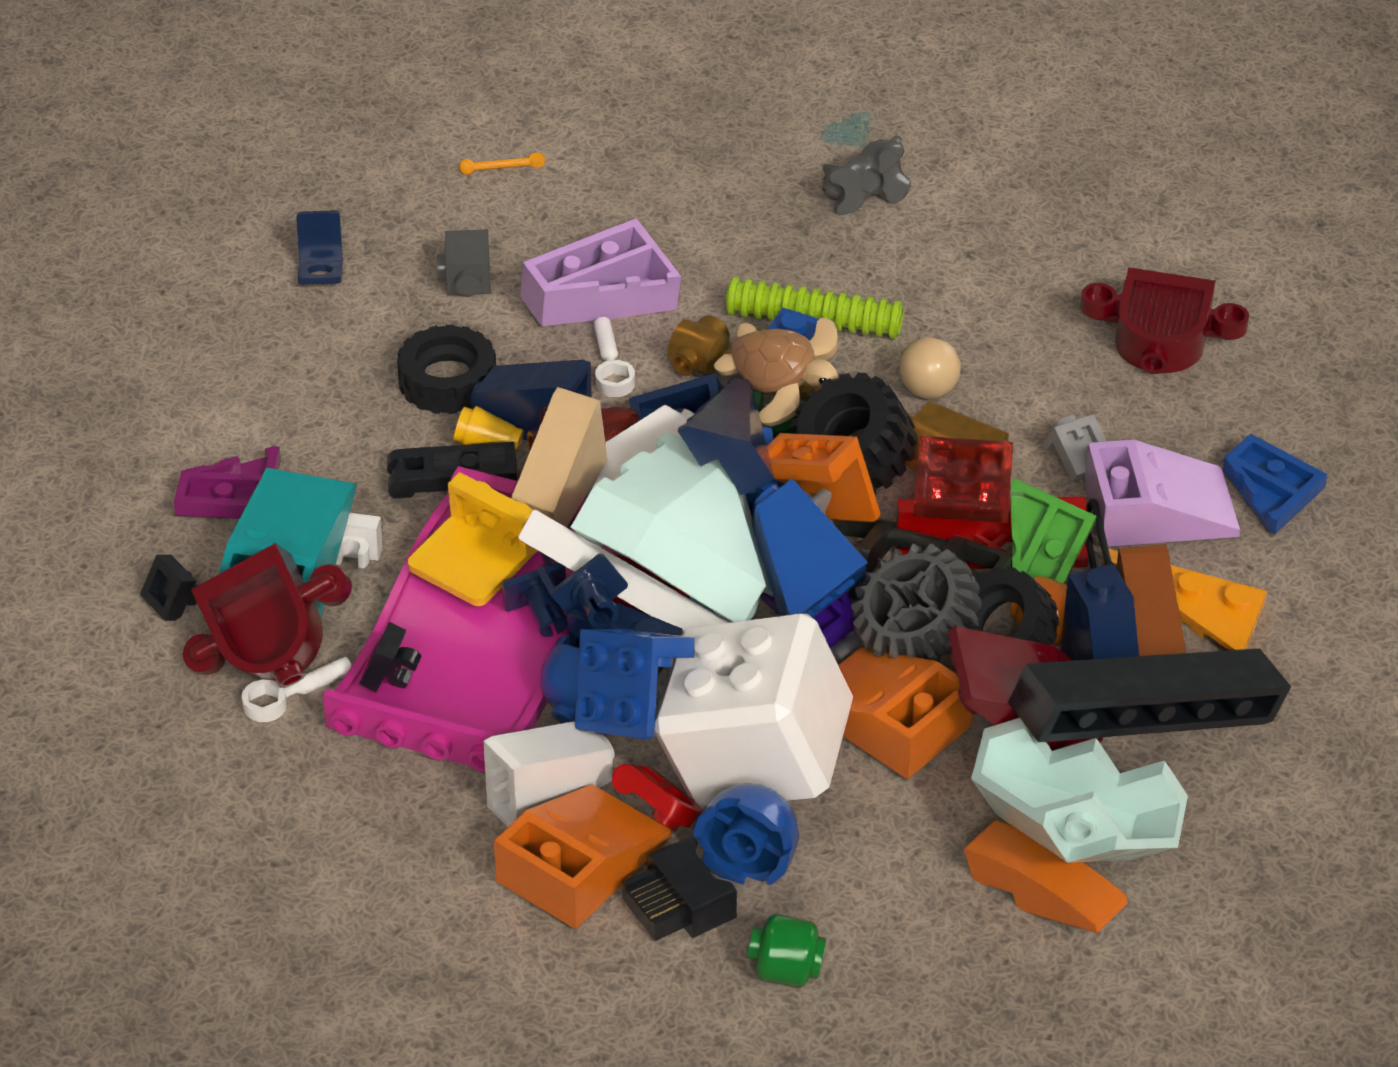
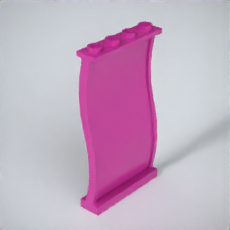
[323,466,616,773]

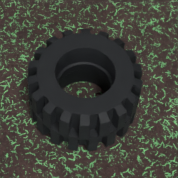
[790,372,917,495]

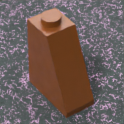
[1116,544,1186,656]

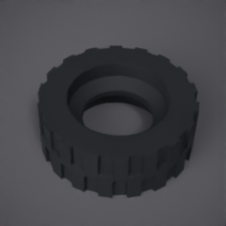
[397,324,496,414]
[968,567,1059,645]

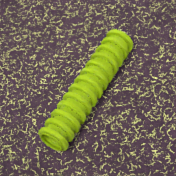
[726,276,904,340]

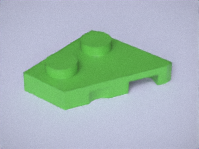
[1011,478,1097,584]

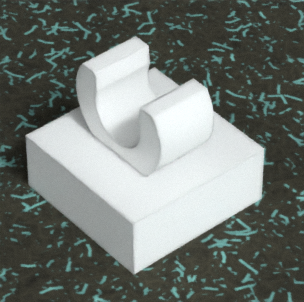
[336,513,383,568]

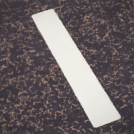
[519,510,730,632]

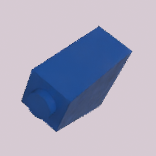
[752,478,868,618]

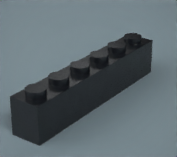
[1008,648,1291,742]

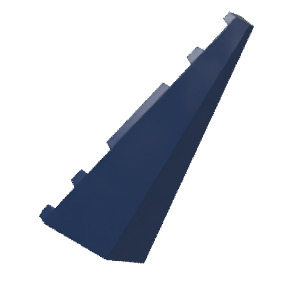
[678,378,775,495]

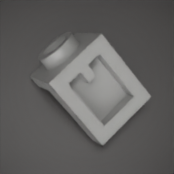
[1042,414,1106,482]

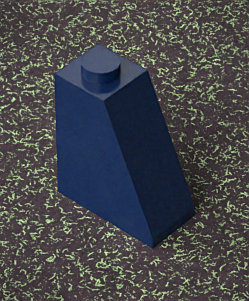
[470,359,592,443]
[1061,564,1139,660]

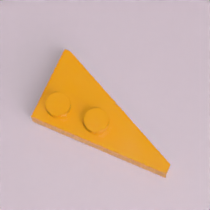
[1103,549,1267,650]

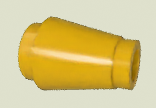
[453,406,524,456]

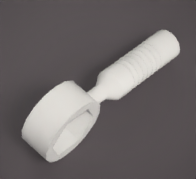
[593,317,635,397]
[242,657,352,722]

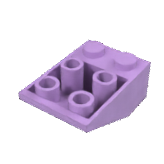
[1084,439,1240,547]

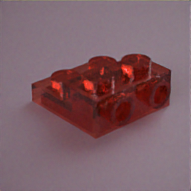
[914,436,1013,523]

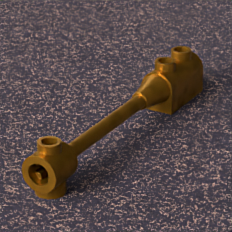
[668,315,1009,490]

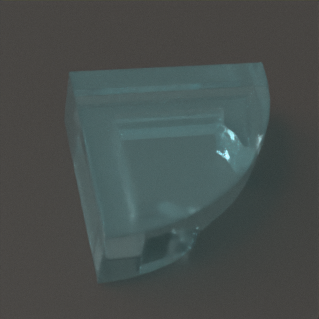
[824,113,871,148]

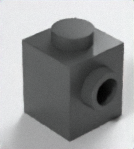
[437,229,491,296]

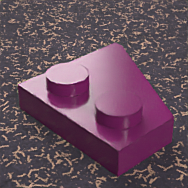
[174,446,281,519]

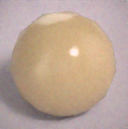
[899,337,961,400]

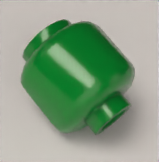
[746,914,826,988]

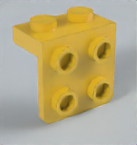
[408,472,538,606]

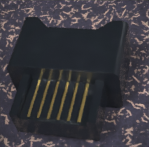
[622,835,737,941]

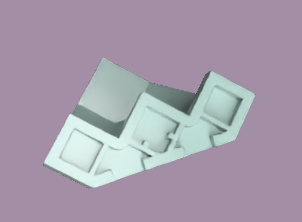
[571,432,774,623]
[971,718,1188,863]

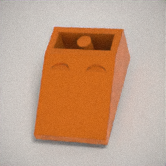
[838,647,973,780]
[494,784,671,930]

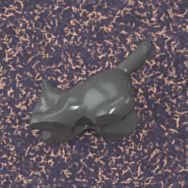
[822,135,911,215]

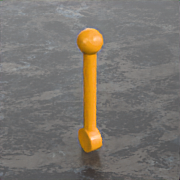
[459,153,545,175]

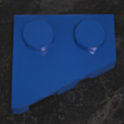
[1223,434,1327,534]

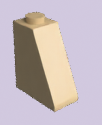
[511,387,608,528]

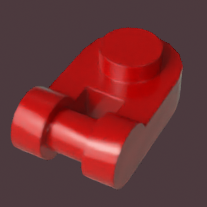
[612,764,702,831]

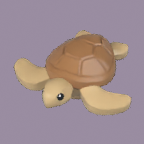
[714,318,839,427]

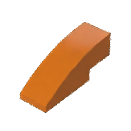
[964,820,1128,933]

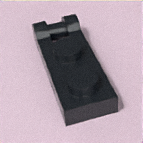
[387,442,517,499]

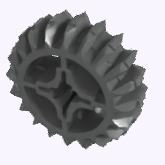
[851,543,983,663]

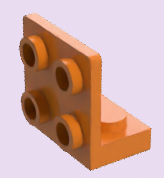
[767,433,881,522]

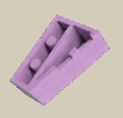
[520,218,681,327]

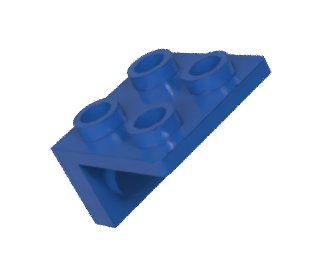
[575,629,695,739]

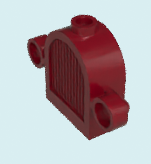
[1080,267,1249,374]
[183,543,352,688]

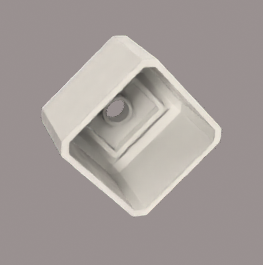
[654,614,853,810]

